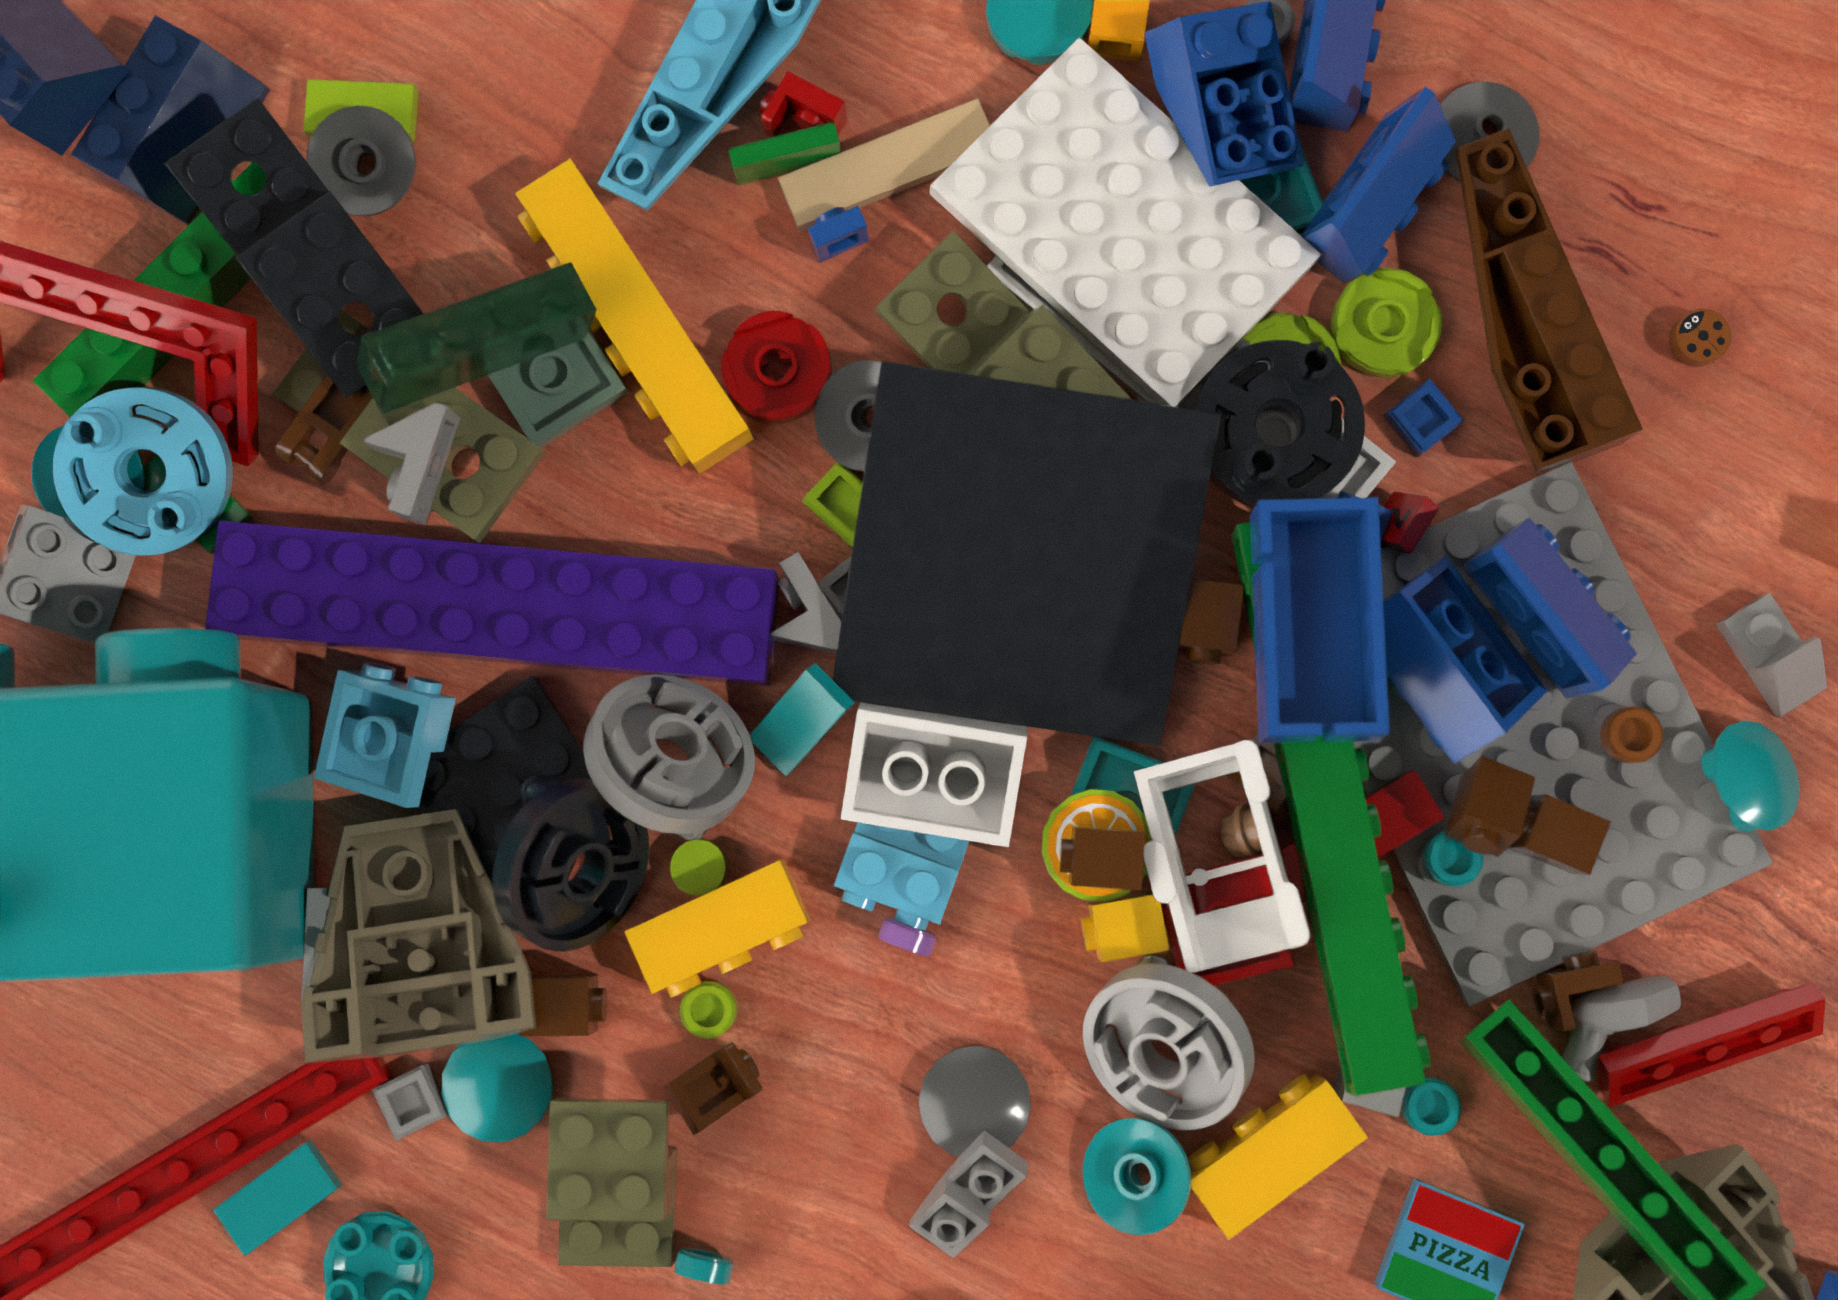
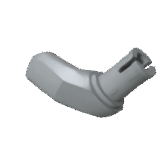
[1562,975,1681,1082]

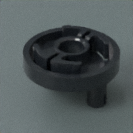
[1194,340,1365,508]
[493,773,649,951]

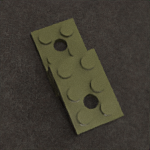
[873,231,1132,400]
[272,310,546,543]

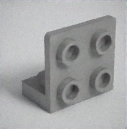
[0,504,136,643]

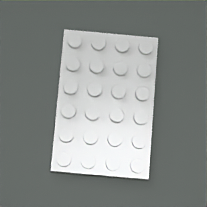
[929,37,1321,407]

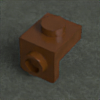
[1533,950,1624,1031]
[663,1042,763,1135]

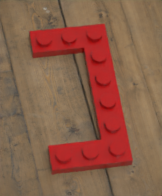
[0,241,259,467]

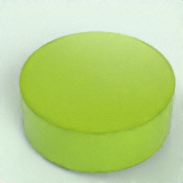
[670,839,728,895]
[680,980,738,1039]

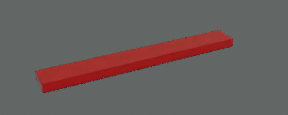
[0,1057,393,1300]

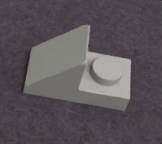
[364,403,461,525]
[770,552,841,655]
[1715,593,1827,718]

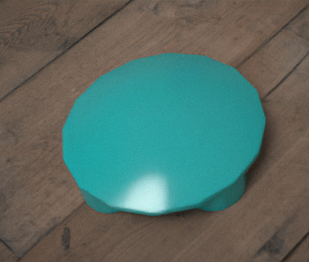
[1701,720,1800,832]
[441,1033,555,1142]
[323,1211,434,1300]

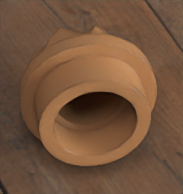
[1220,803,1278,858]

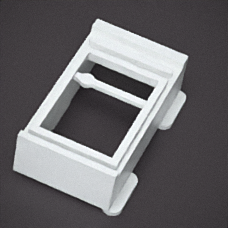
[1134,740,1310,973]

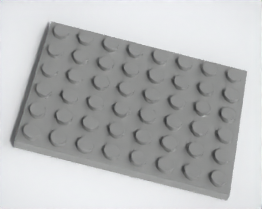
[1353,462,1773,1006]

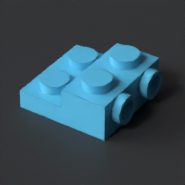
[314,662,456,808]
[834,822,969,931]

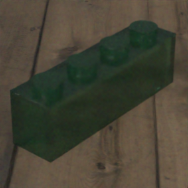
[356,262,597,414]

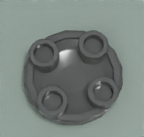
[919,1045,1031,1157]

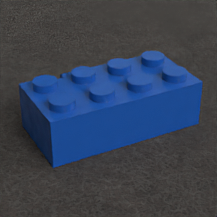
[1250,497,1389,743]

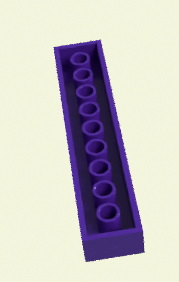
[205,521,780,686]

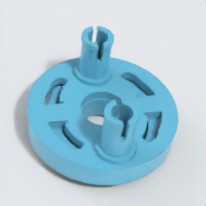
[53,387,233,556]

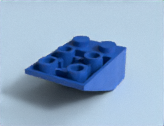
[1144,1,1303,187]

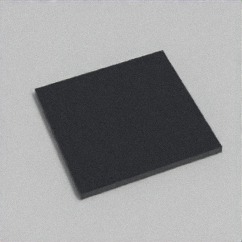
[832,360,1221,746]

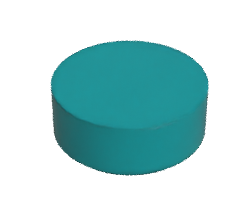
[1422,830,1484,887]
[1400,1076,1461,1136]
[673,1248,734,1284]

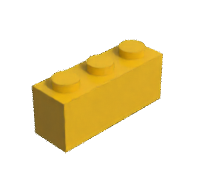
[624,860,811,998]
[1187,1074,1368,1240]

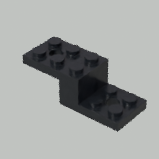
[165,98,438,398]

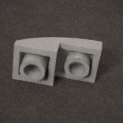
[909,1130,1028,1258]

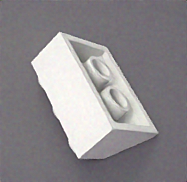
[841,702,1027,847]

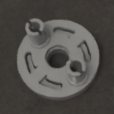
[583,674,755,840]
[1083,953,1255,1130]

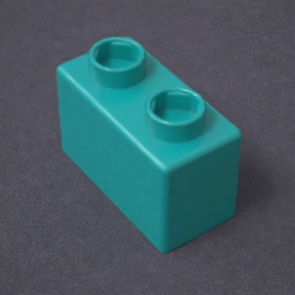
[0,628,315,982]

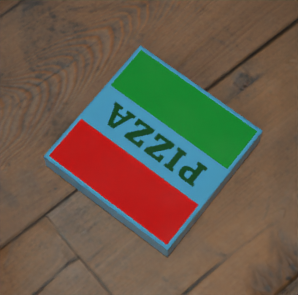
[1373,1177,1525,1300]

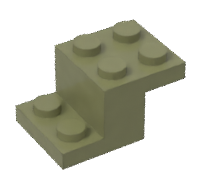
[546,1098,677,1267]

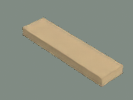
[778,98,990,232]

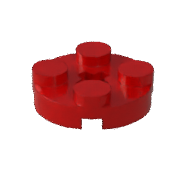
[721,311,832,423]

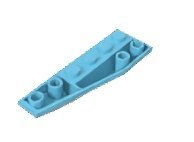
[597,0,821,211]

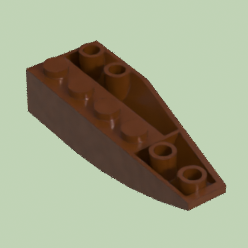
[1456,128,1643,472]

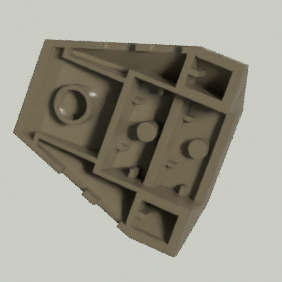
[301,809,536,1063]
[1573,1144,1814,1300]

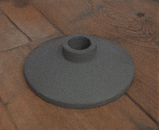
[1440,82,1539,182]
[306,106,416,216]
[815,360,881,471]

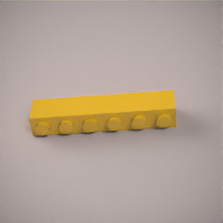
[515,158,754,475]

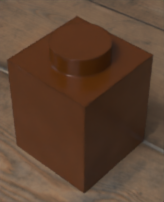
[1178,579,1244,665]
[1445,755,1536,857]
[1509,794,1611,875]
[1059,827,1145,891]
[520,975,607,1036]

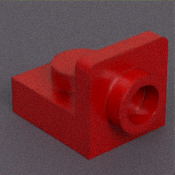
[759,71,847,138]

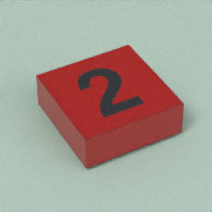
[1380,491,1439,554]

